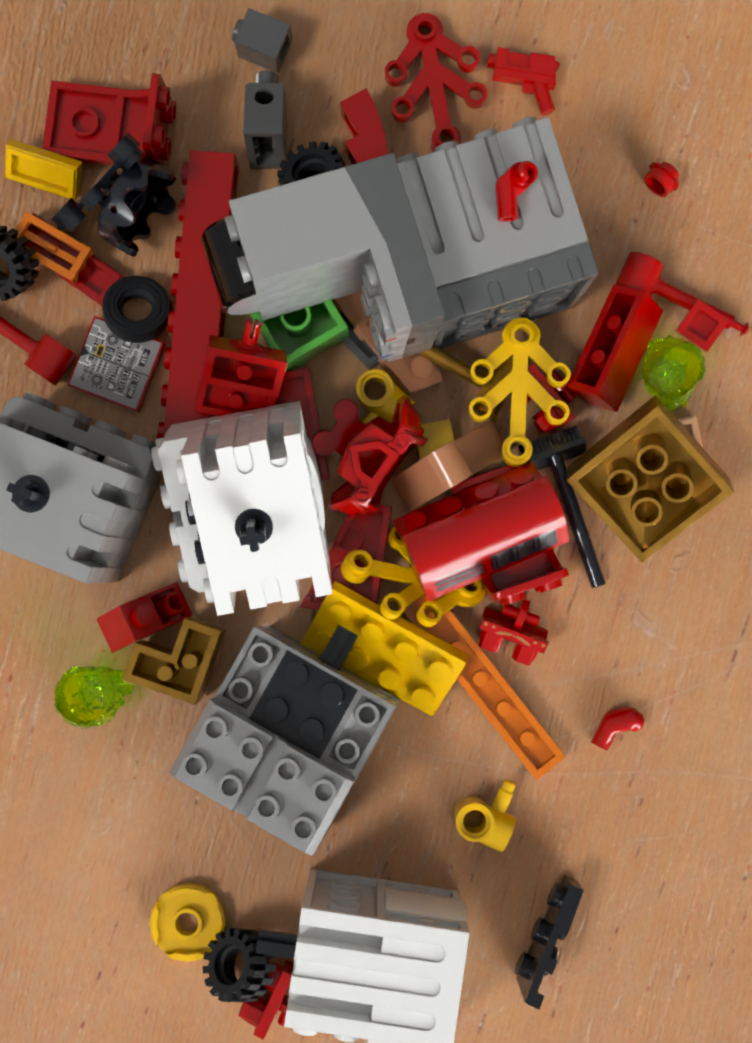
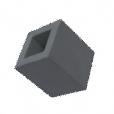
[232,8,292,73]

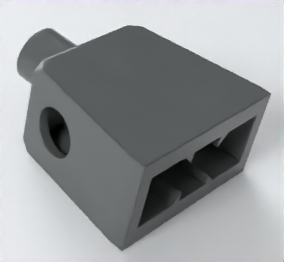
[243,70,287,169]

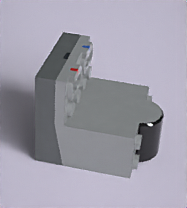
[201,153,445,363]

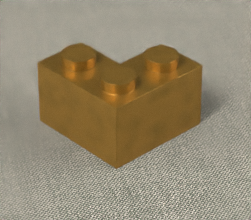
[122,617,226,705]

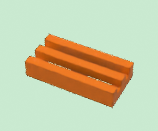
[15,211,94,284]

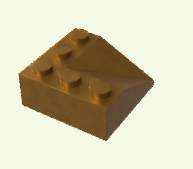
[566,395,734,563]

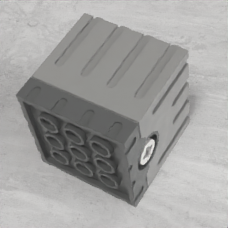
[396,117,599,349]

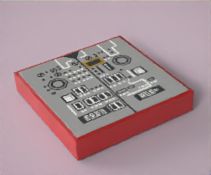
[67,316,166,413]

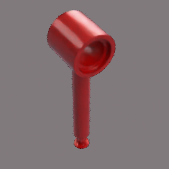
[615,252,749,336]
[0,316,77,386]

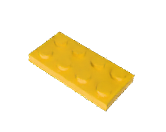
[301,581,469,717]

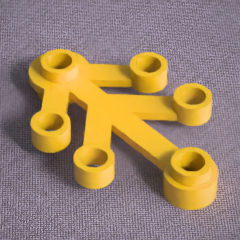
[468,318,571,467]
[341,526,486,627]

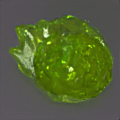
[642,335,706,413]
[53,665,134,730]

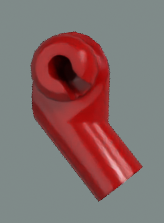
[495,161,538,222]

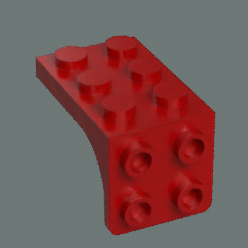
[42,73,176,166]
[450,465,569,605]

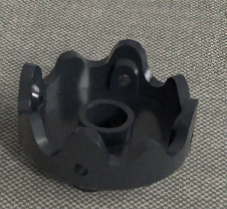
[97,156,176,257]

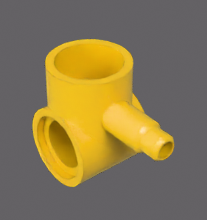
[356,369,415,424]
[453,779,516,852]

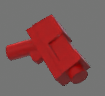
[487,47,560,115]

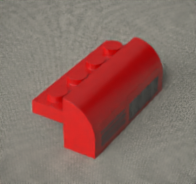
[393,462,570,601]

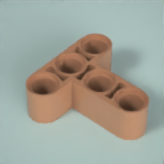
[391,419,504,512]

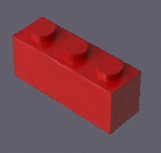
[567,284,663,412]

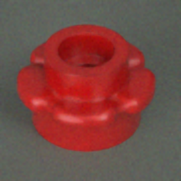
[644,162,679,197]

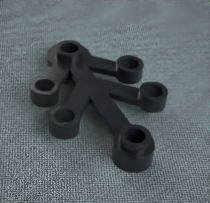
[51,132,144,233]

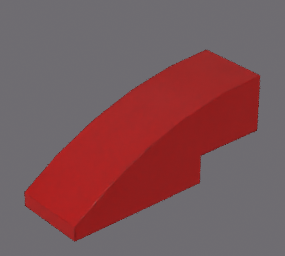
[340,88,389,165]

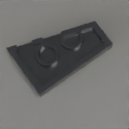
[514,875,584,1009]

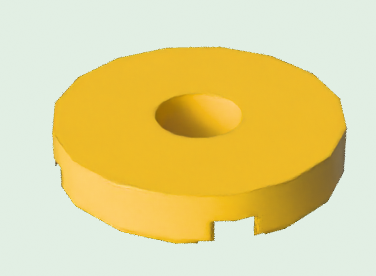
[149,882,226,962]

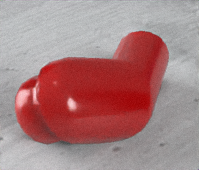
[591,706,644,751]

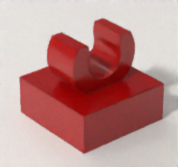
[675,299,730,352]

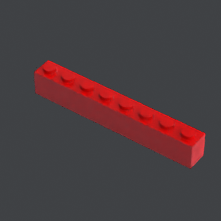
[157,150,239,439]

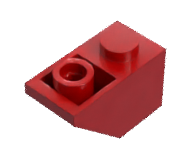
[96,582,193,653]

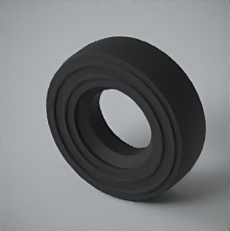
[102,276,171,343]

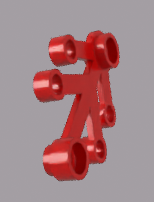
[385,13,487,152]

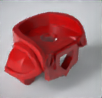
[312,395,428,515]

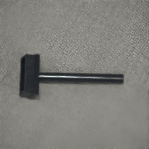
[518,426,606,588]

